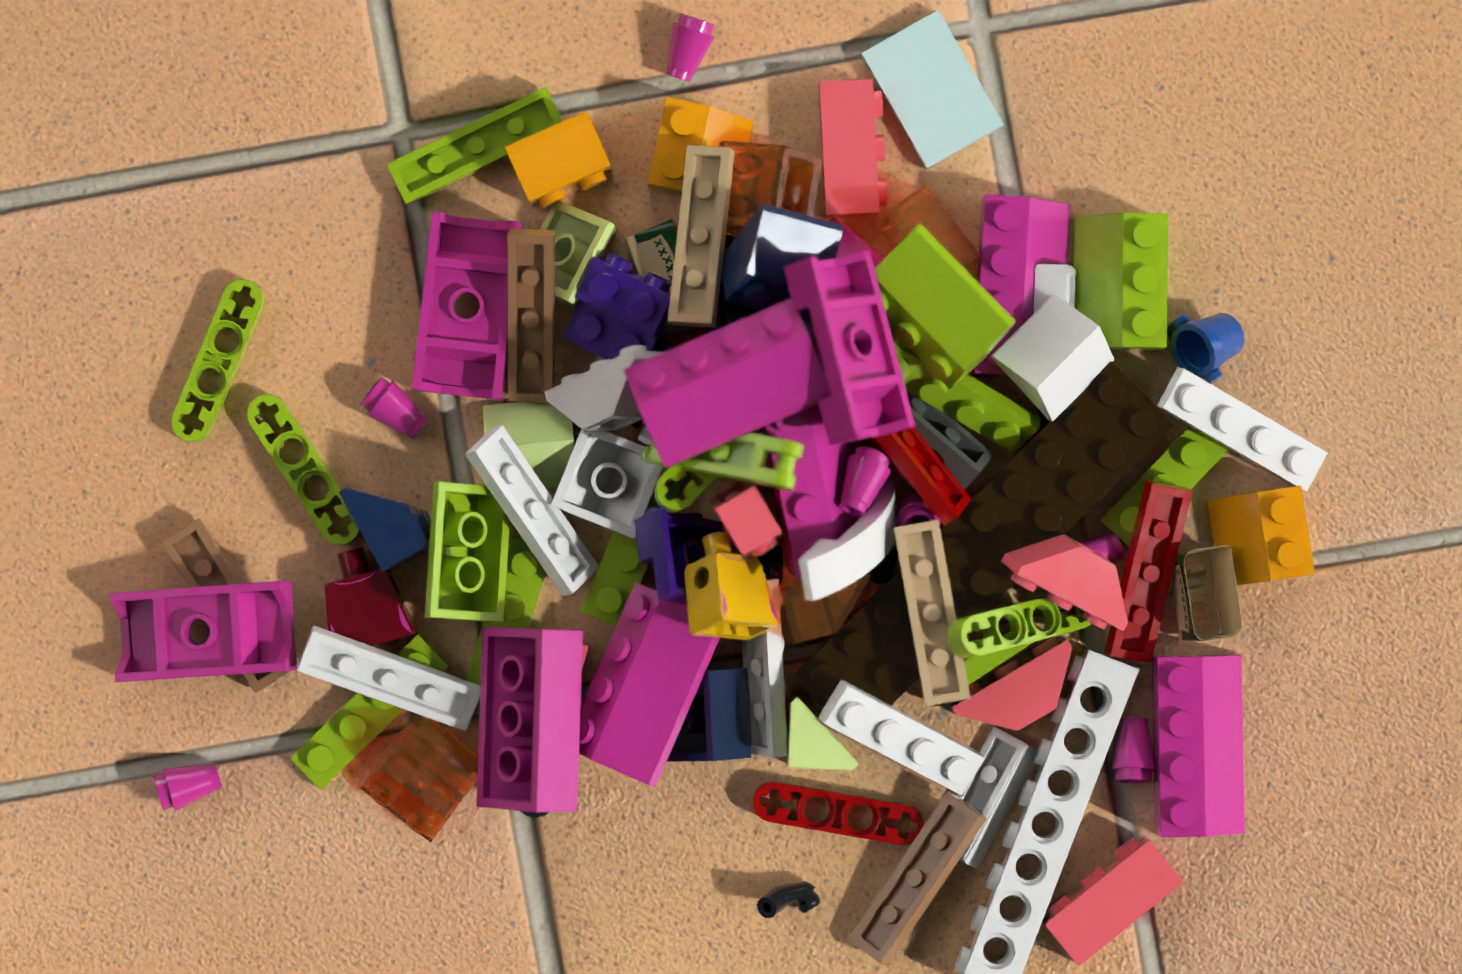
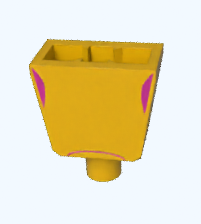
[684,532,781,640]

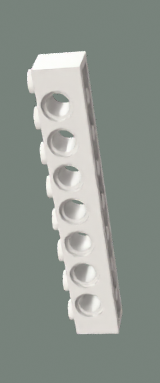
[953,649,1139,974]

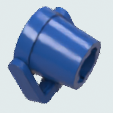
[1167,313,1245,385]

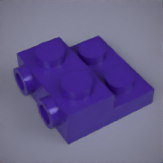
[562,253,672,360]
[634,506,723,605]

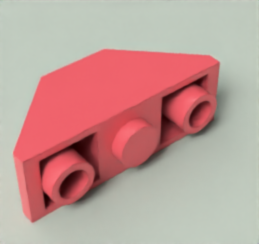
[1001,534,1128,631]
[950,637,1072,731]

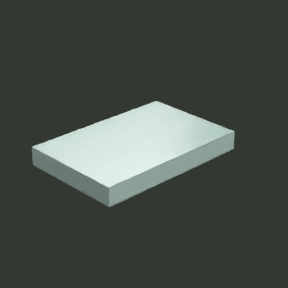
[861,10,1004,170]

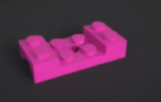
[412,212,523,401]
[784,250,915,445]
[109,580,297,682]

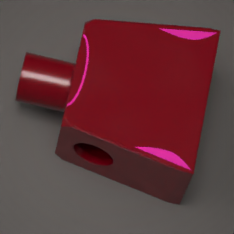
[324,547,418,646]

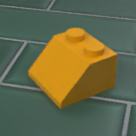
[647,96,754,208]
[505,111,612,208]
[1206,485,1315,585]

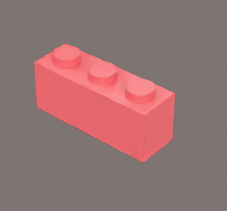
[819,79,887,219]
[708,480,782,557]
[1042,837,1183,966]

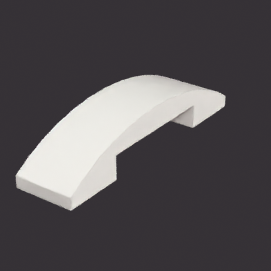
[799,477,899,601]

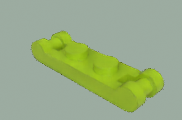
[641,433,804,491]

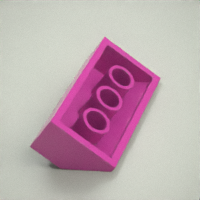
[971,194,1071,378]
[624,298,832,468]
[759,403,868,579]
[579,582,720,787]
[476,627,583,812]
[1152,655,1245,837]

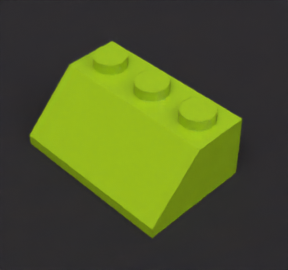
[1073,213,1168,351]
[875,223,1016,389]
[425,481,510,622]

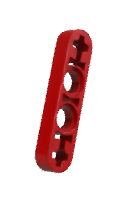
[753,781,924,845]

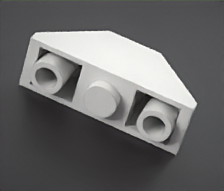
[545,345,664,431]

